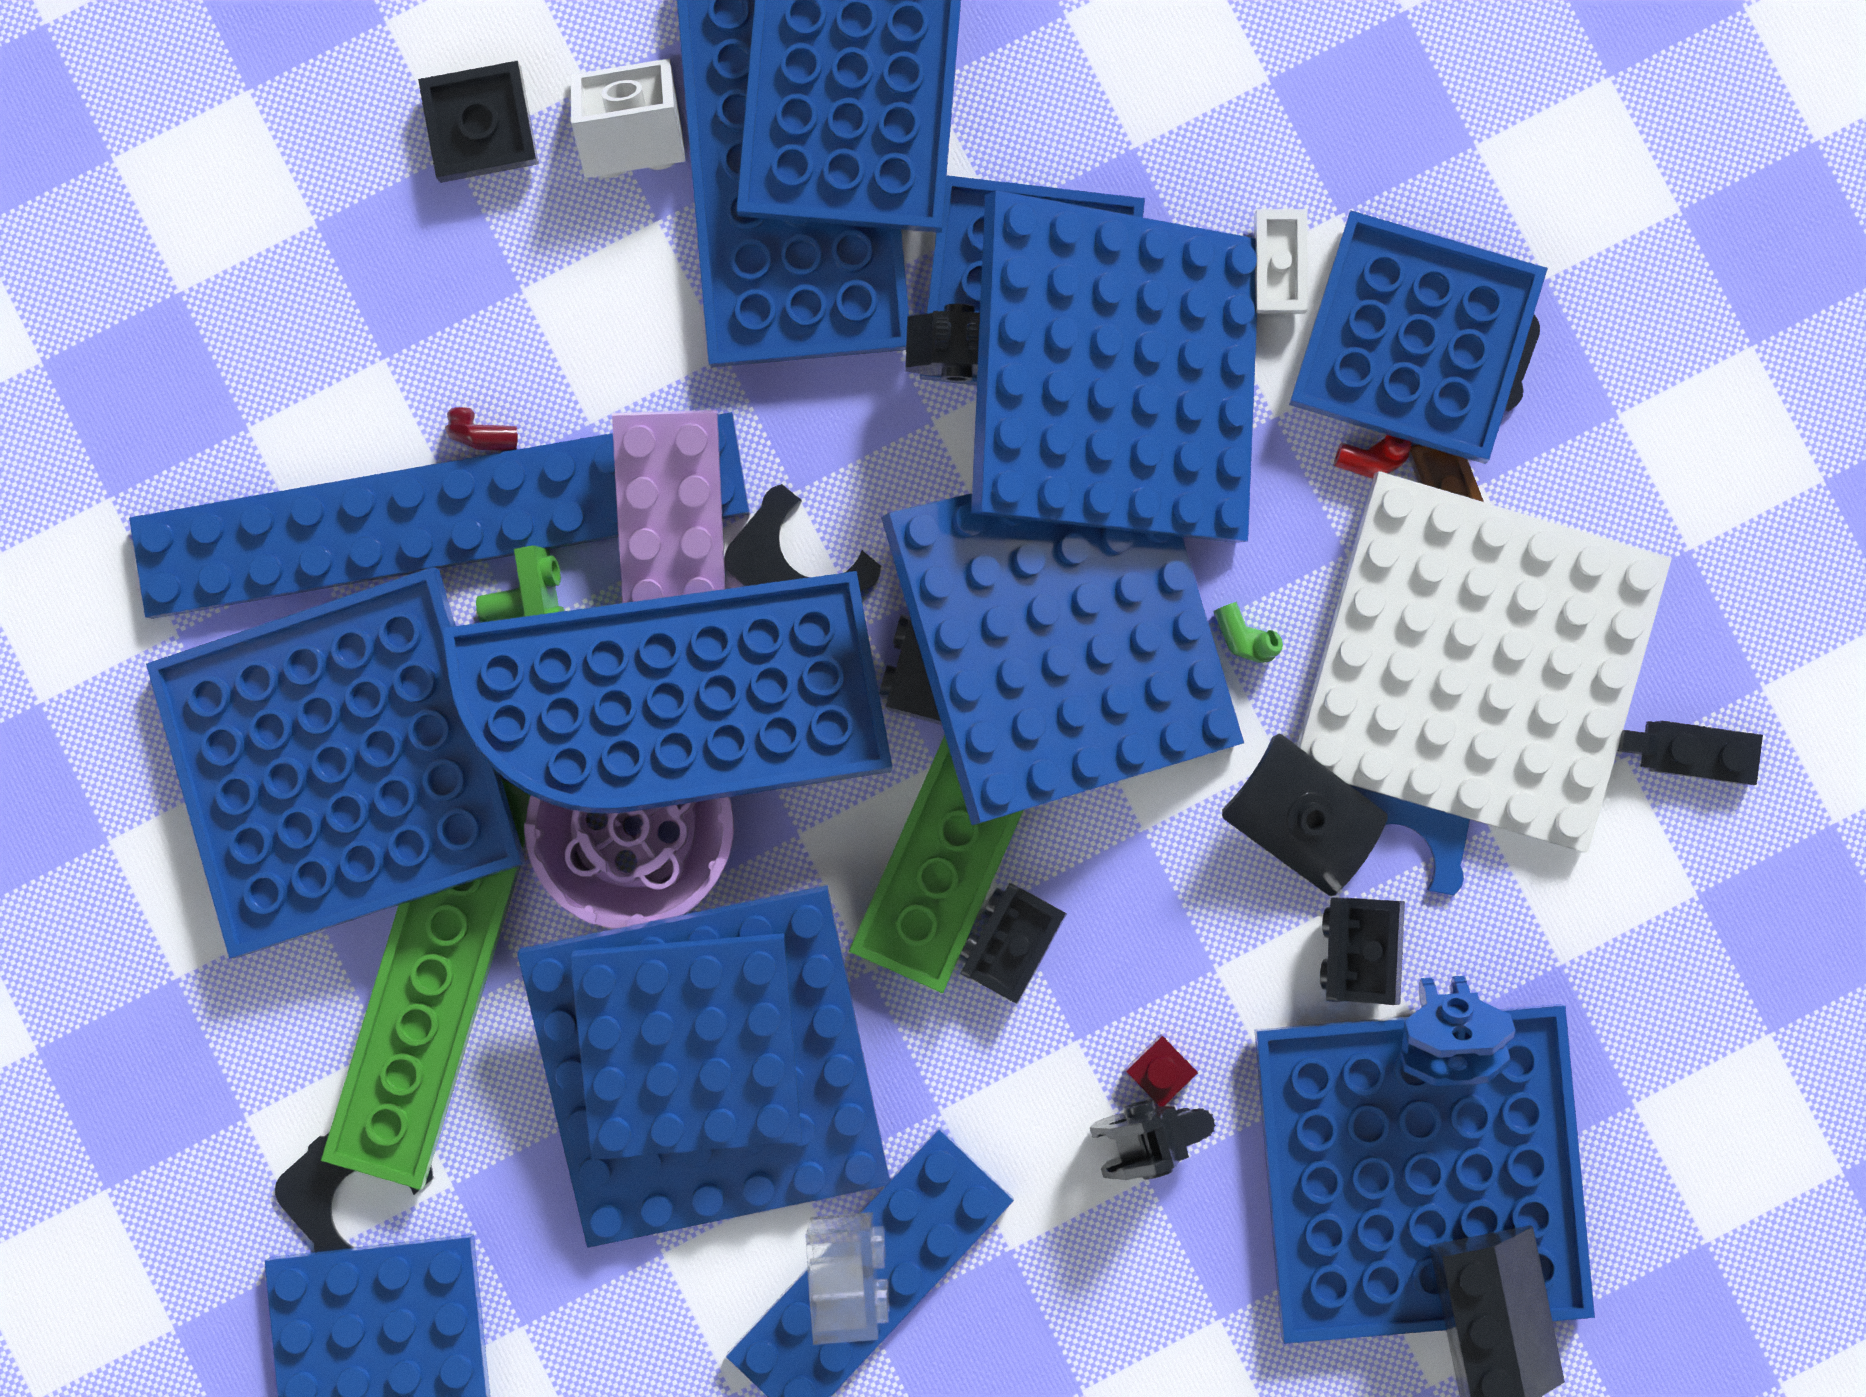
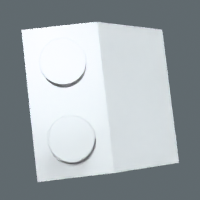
[571,58,685,178]

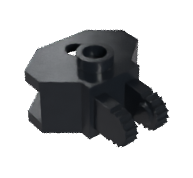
[905,303,980,382]
[1089,1099,1216,1180]

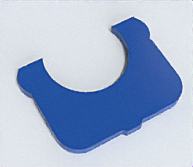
[1350,785,1470,896]

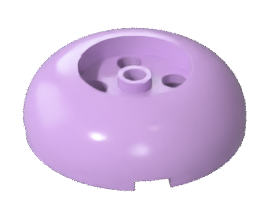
[524,796,734,929]

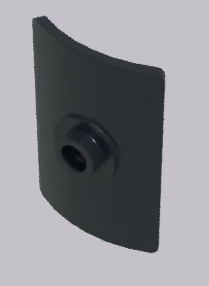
[1222,733,1388,896]

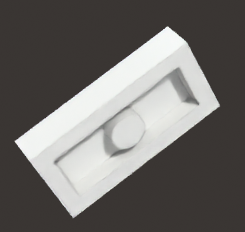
[1254,209,1308,314]

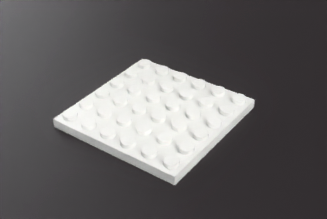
[1297,471,1672,853]

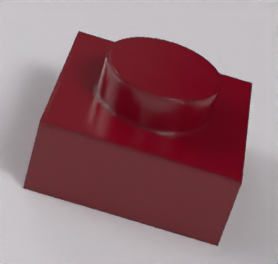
[1124,1034,1199,1106]

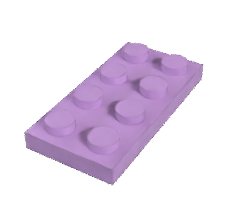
[612,410,725,603]

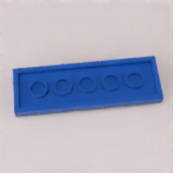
[726,1127,1014,1397]

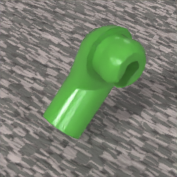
[1213,601,1283,663]

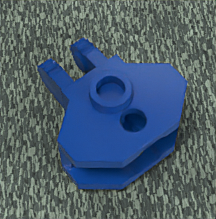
[1400,976,1515,1086]

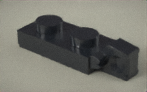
[1617,720,1763,786]

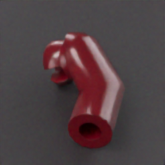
[445,407,518,451]

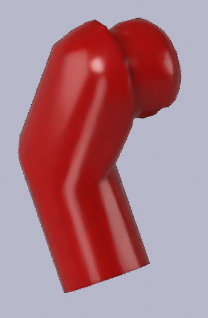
[1333,435,1411,479]

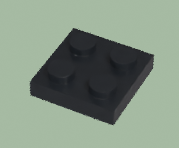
[418,60,539,183]

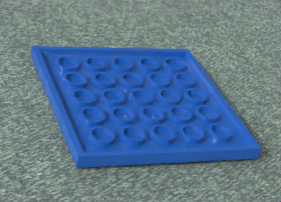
[971,190,1257,543]
[881,493,1244,825]
[146,567,527,959]
[517,885,890,1248]
[1254,1004,1595,1344]

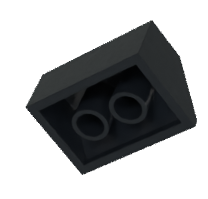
[1429,1225,1565,1397]

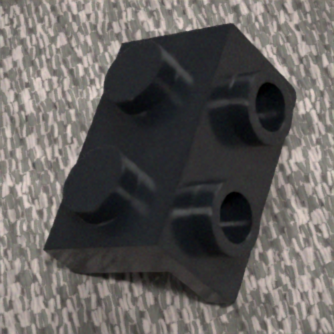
[958,883,1068,1004]
[1320,897,1405,1005]

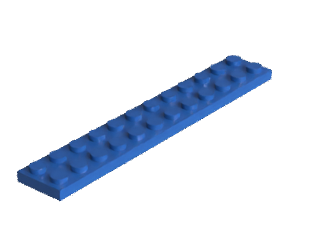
[129,412,751,619]

